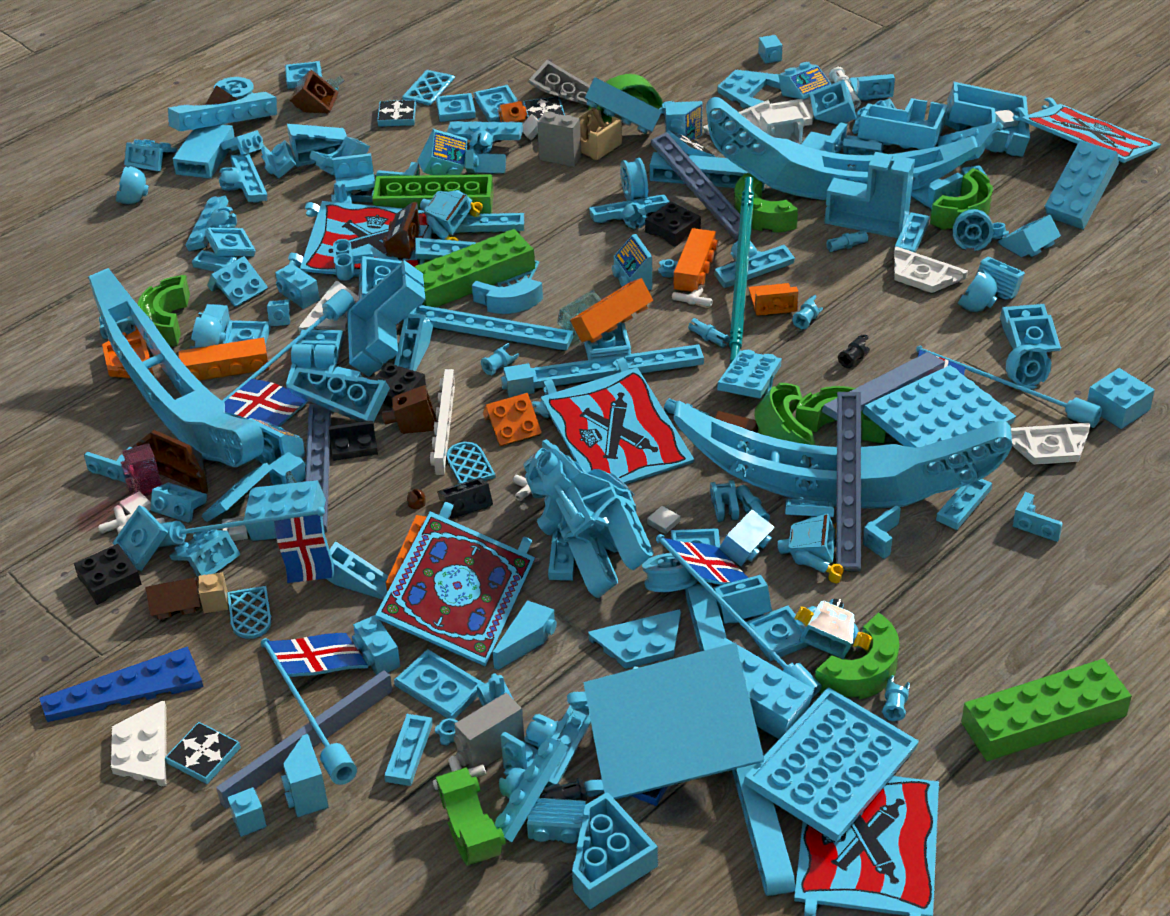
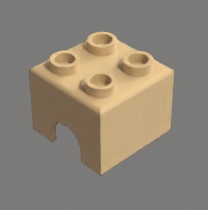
[577,107,622,160]

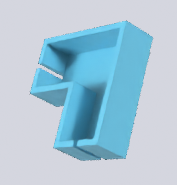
[947,82,1030,157]
[858,98,948,150]
[825,152,915,238]
[347,260,425,377]

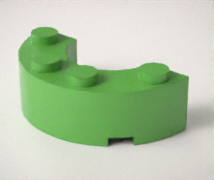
[589,74,663,123]
[930,168,993,229]
[734,173,798,233]
[138,275,190,347]
[754,383,815,456]
[796,386,886,443]
[815,612,899,700]
[436,767,506,866]

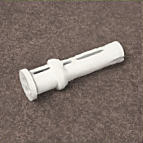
[829,67,861,109]

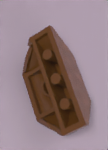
[132,430,208,494]

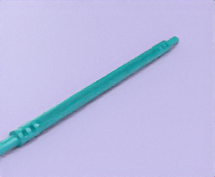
[729,177,754,364]

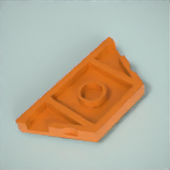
[102,326,154,378]

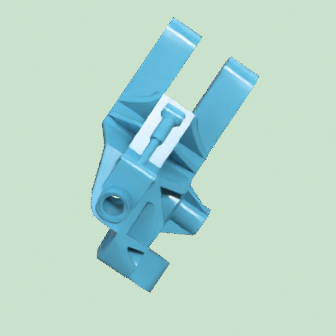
[523,448,654,598]

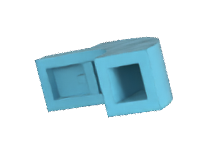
[309,136,370,175]
[472,277,543,314]

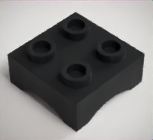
[645,202,701,247]
[373,363,426,407]
[74,544,142,605]

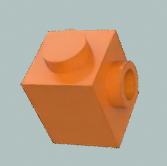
[497,101,527,123]

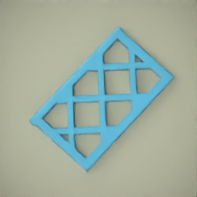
[402,70,455,105]

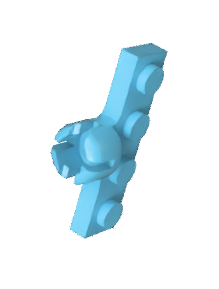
[447,121,523,154]
[219,154,267,203]
[589,194,669,229]
[185,196,237,251]
[714,241,795,288]
[525,704,591,787]
[495,737,568,842]

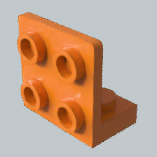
[749,283,798,316]
[483,393,541,446]

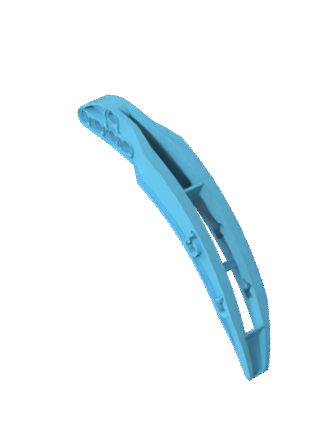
[706,97,979,200]
[88,268,264,467]
[674,401,1013,509]

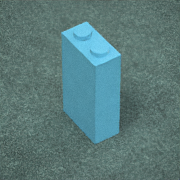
[173,125,235,178]

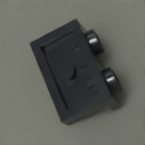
[329,420,378,461]
[437,477,493,519]

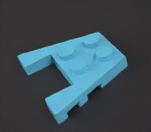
[717,70,781,109]

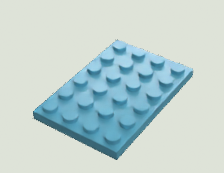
[863,365,1016,448]
[743,687,919,842]

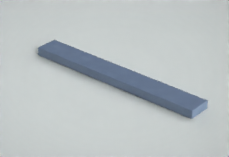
[651,132,752,240]
[822,352,945,420]
[836,392,861,571]
[305,404,332,532]
[216,670,393,809]

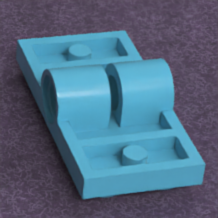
[286,329,344,388]
[717,350,782,398]

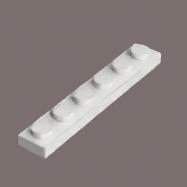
[430,369,455,475]

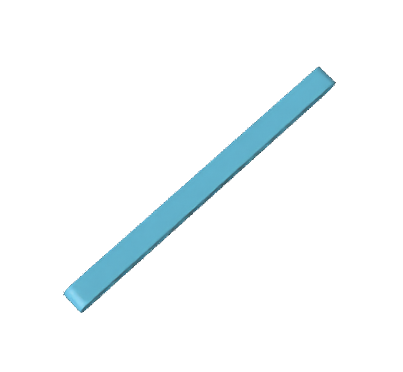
[685,582,795,896]

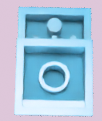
[1000,304,1061,352]

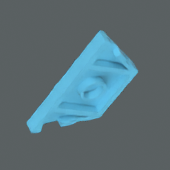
[937,121,1003,161]
[588,609,681,669]

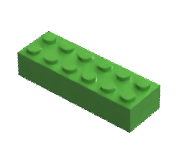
[372,175,494,214]
[415,229,535,308]
[961,658,1132,761]

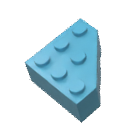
[572,792,658,909]

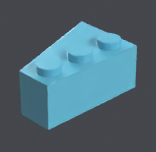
[287,124,347,167]

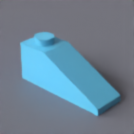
[394,314,433,371]
[326,541,388,600]
[493,600,557,670]

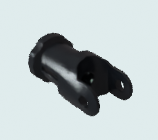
[838,335,870,369]
[539,778,587,801]

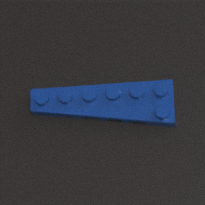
[39,646,203,722]

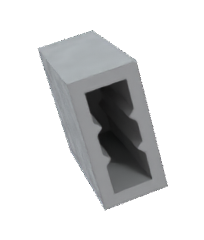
[537,112,581,167]
[454,693,525,769]

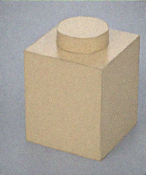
[199,572,228,613]

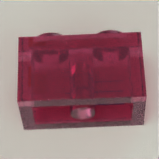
[120,443,162,496]

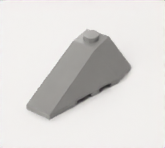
[528,60,590,105]

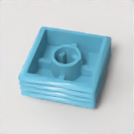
[584,323,631,360]

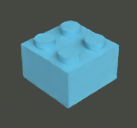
[1087,368,1155,429]

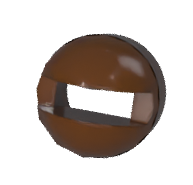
[407,489,426,509]

